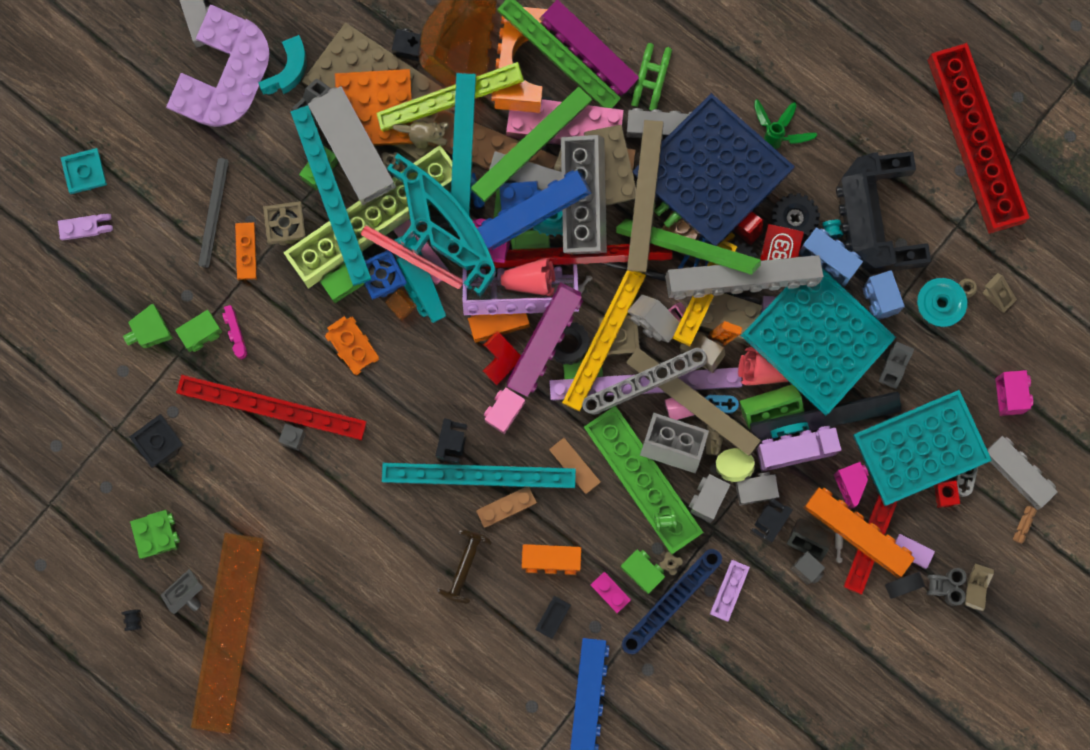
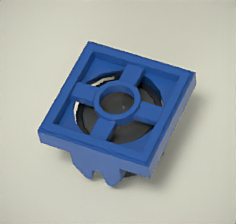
[364,250,407,300]

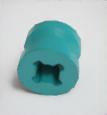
[822,220,843,239]

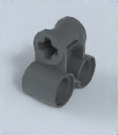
[926,568,967,606]

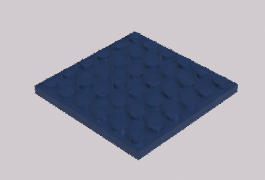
[632,93,795,246]

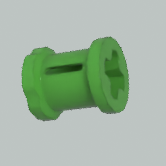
[654,511,677,531]

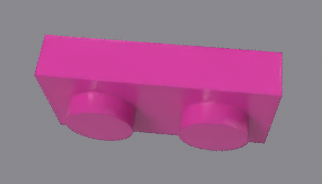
[590,571,631,613]

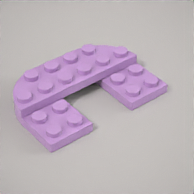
[166,4,269,127]

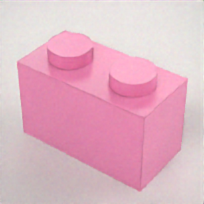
[484,388,525,434]

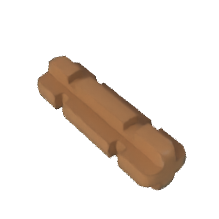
[1013,506,1037,543]

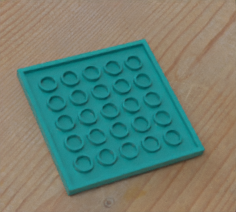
[741,268,896,416]

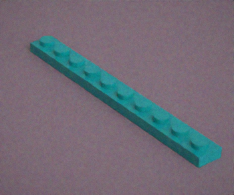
[290,105,372,286]
[382,463,576,488]

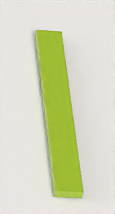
[376,62,524,132]

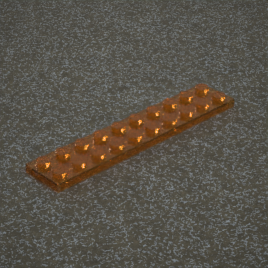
[191,533,264,734]

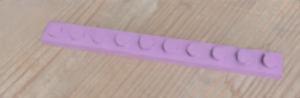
[550,368,742,400]

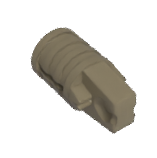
[706,425,723,456]

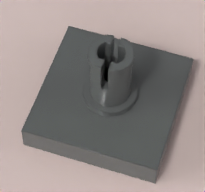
[160,569,203,614]

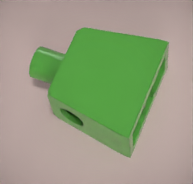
[123,304,173,348]

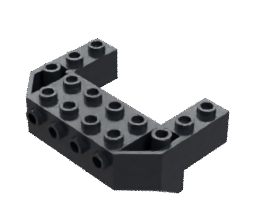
[836,151,931,274]

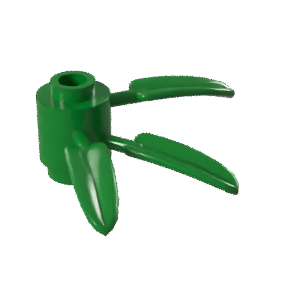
[754,99,817,149]

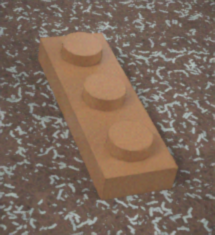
[476,487,537,529]

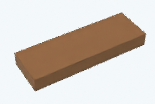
[549,438,601,495]

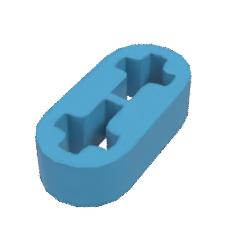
[705,395,739,414]

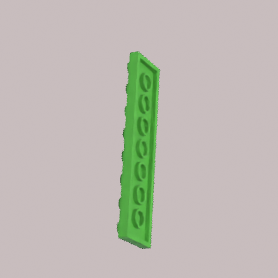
[584,406,704,555]

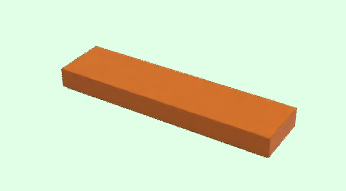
[708,321,742,346]

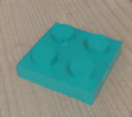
[60,148,107,195]

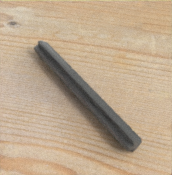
[198,158,229,268]

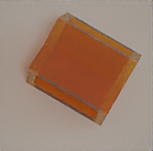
[385,289,417,321]

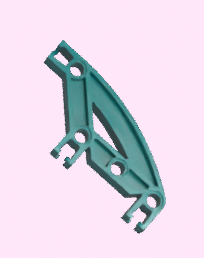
[387,153,496,297]

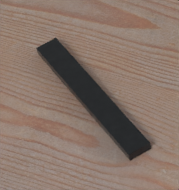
[750,391,901,442]

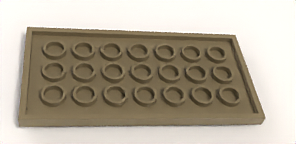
[302,22,455,161]

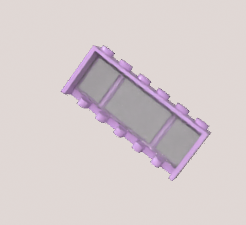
[463,264,579,315]

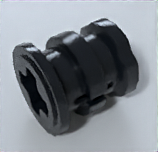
[121,609,142,631]

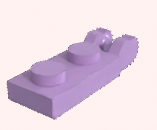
[58,214,113,241]

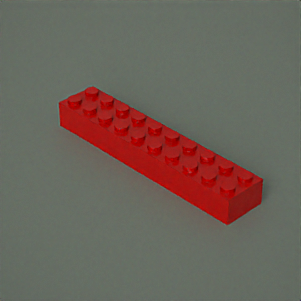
[927,43,1030,234]

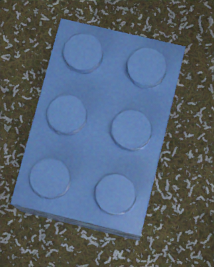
[799,227,863,287]

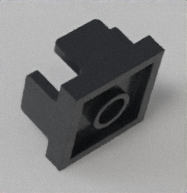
[129,414,184,468]
[435,418,468,464]
[750,498,793,546]

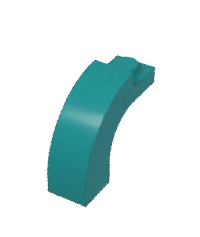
[258,35,307,95]

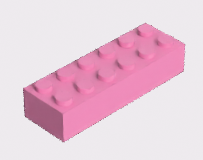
[506,99,624,145]

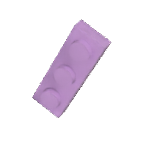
[710,560,750,622]

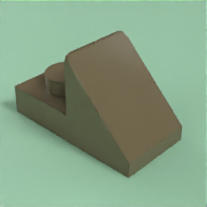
[983,273,1017,313]

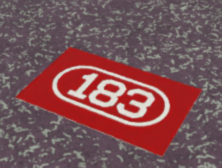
[760,224,804,261]

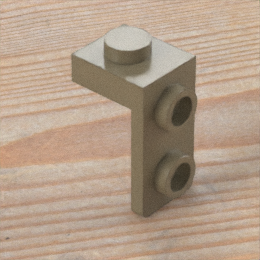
[965,564,994,611]

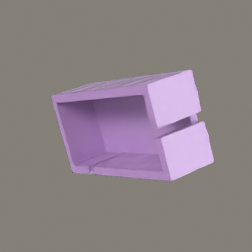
[756,426,841,472]

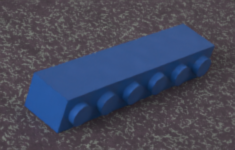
[478,170,592,250]
[570,638,609,750]

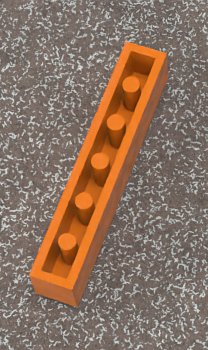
[803,487,915,578]

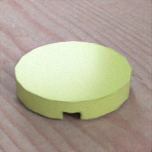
[716,448,755,482]

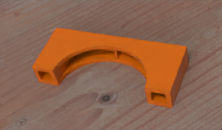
[491,7,550,113]

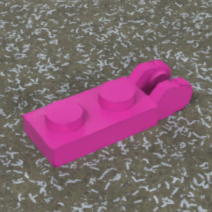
[222,305,247,359]

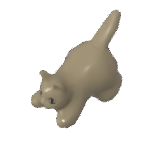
[393,120,449,149]

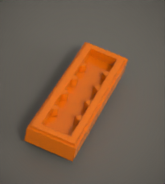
[235,222,257,280]

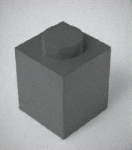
[278,424,306,451]

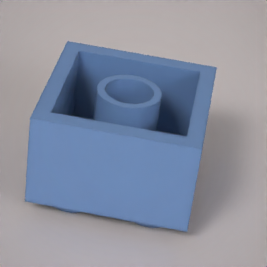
[863,270,904,320]

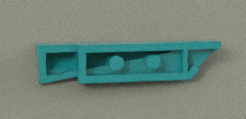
[394,235,446,323]

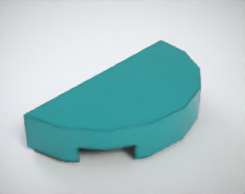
[771,422,809,438]

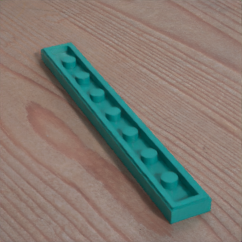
[449,73,476,227]

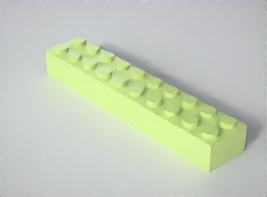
[284,145,452,289]

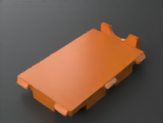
[325,316,379,375]

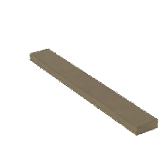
[627,120,664,273]
[626,348,761,456]

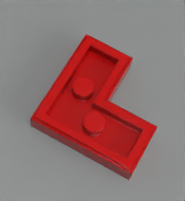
[483,331,521,385]

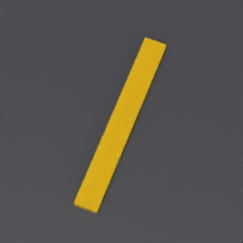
[562,270,646,412]

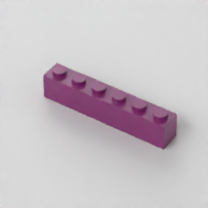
[539,0,639,96]
[507,282,583,397]

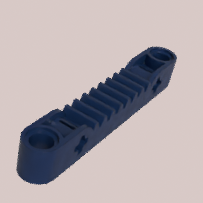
[621,549,722,655]

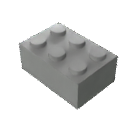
[640,413,709,473]

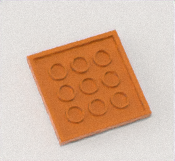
[335,69,413,146]

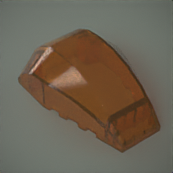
[419,0,497,87]

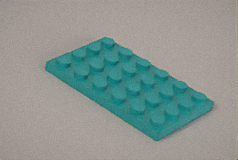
[853,390,992,506]

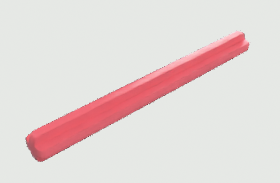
[361,225,463,289]

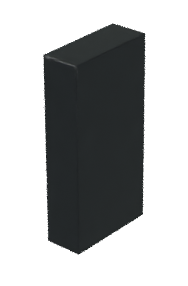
[535,596,571,639]

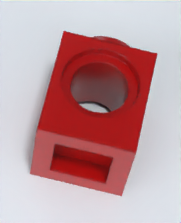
[934,478,960,508]

